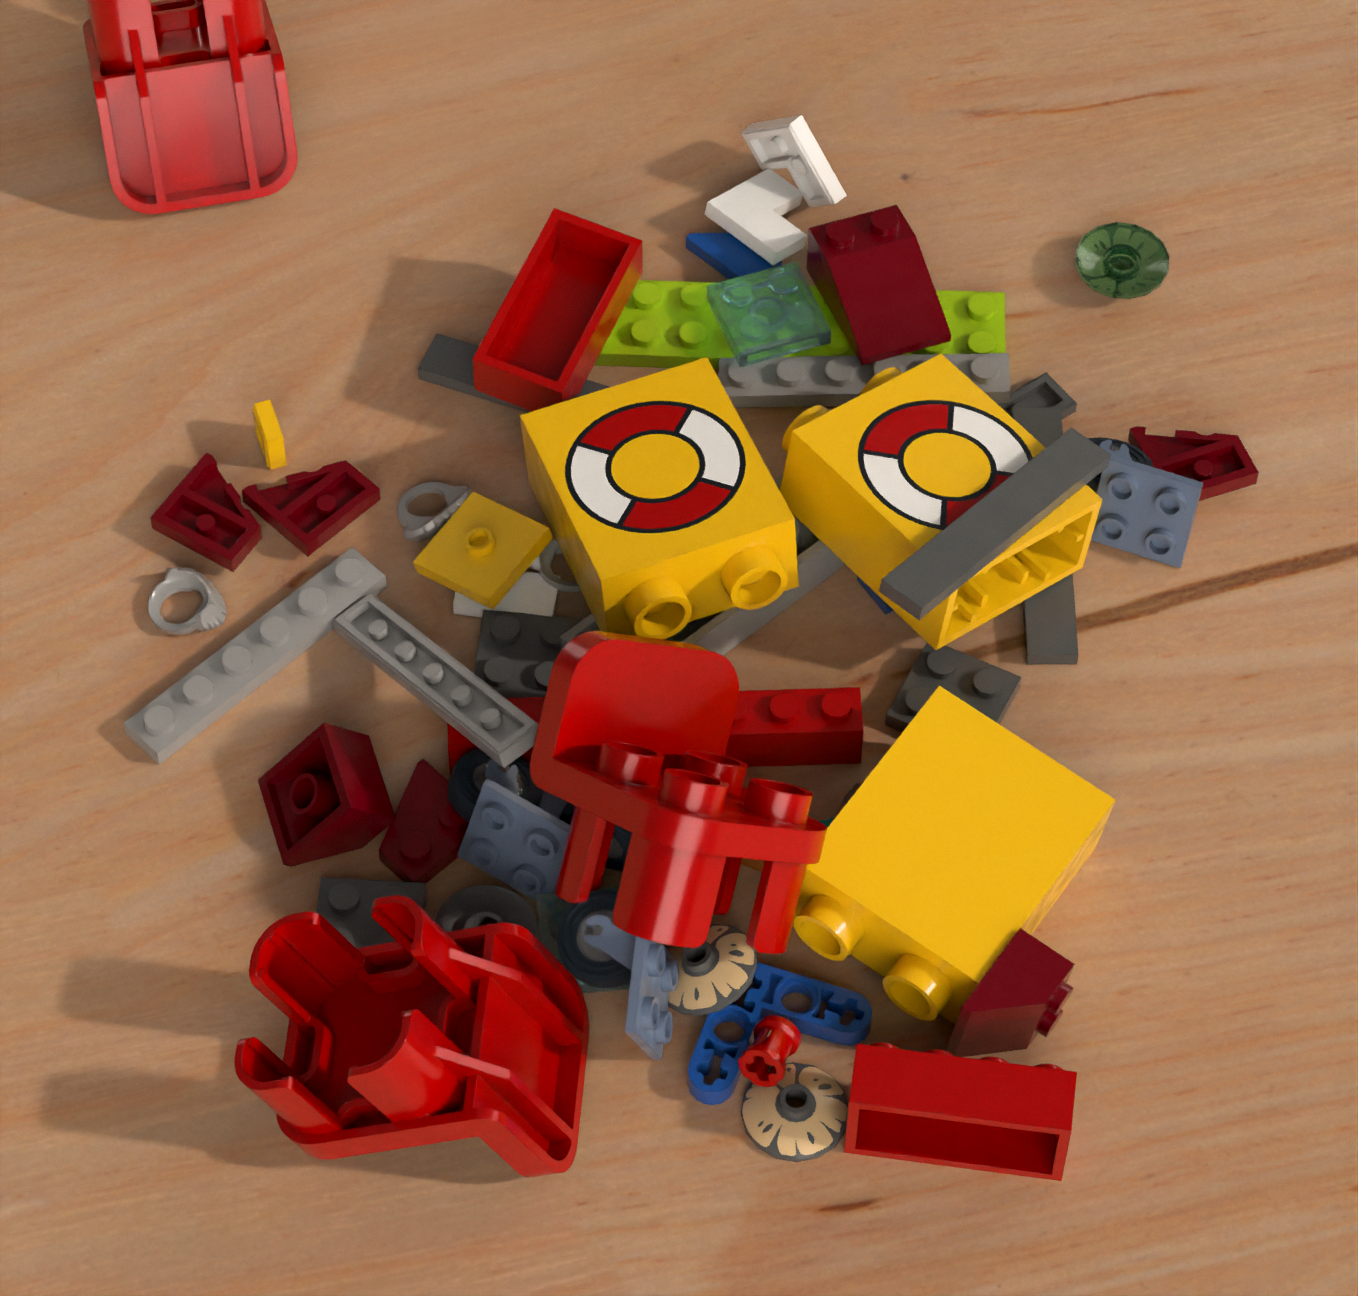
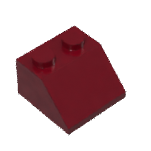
[258,723,396,867]
[945,928,1075,1057]

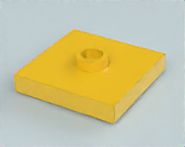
[413,491,553,610]

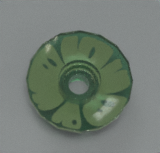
[1075,222,1169,299]

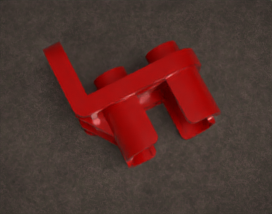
[83,0,298,214]
[530,631,827,954]
[234,895,589,1178]

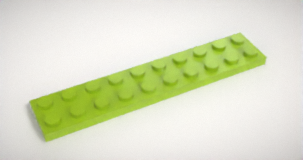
[594,280,1006,370]

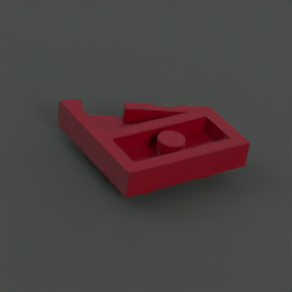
[1128,426,1259,501]
[150,452,262,572]
[242,460,380,557]
[379,759,469,883]

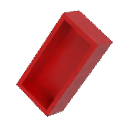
[472,208,643,411]
[844,1042,1077,1181]

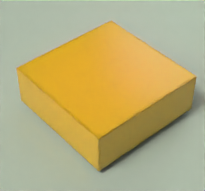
[252,399,287,470]

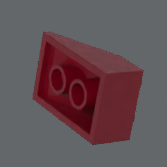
[806,205,951,365]

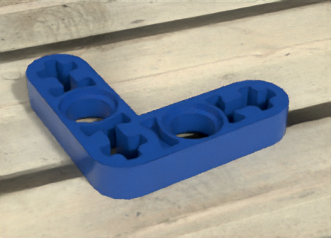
[687,962,872,1105]

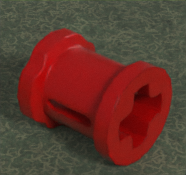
[738,1015,801,1087]

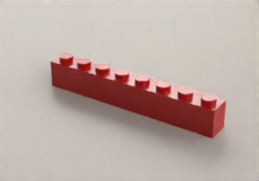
[447,687,864,775]

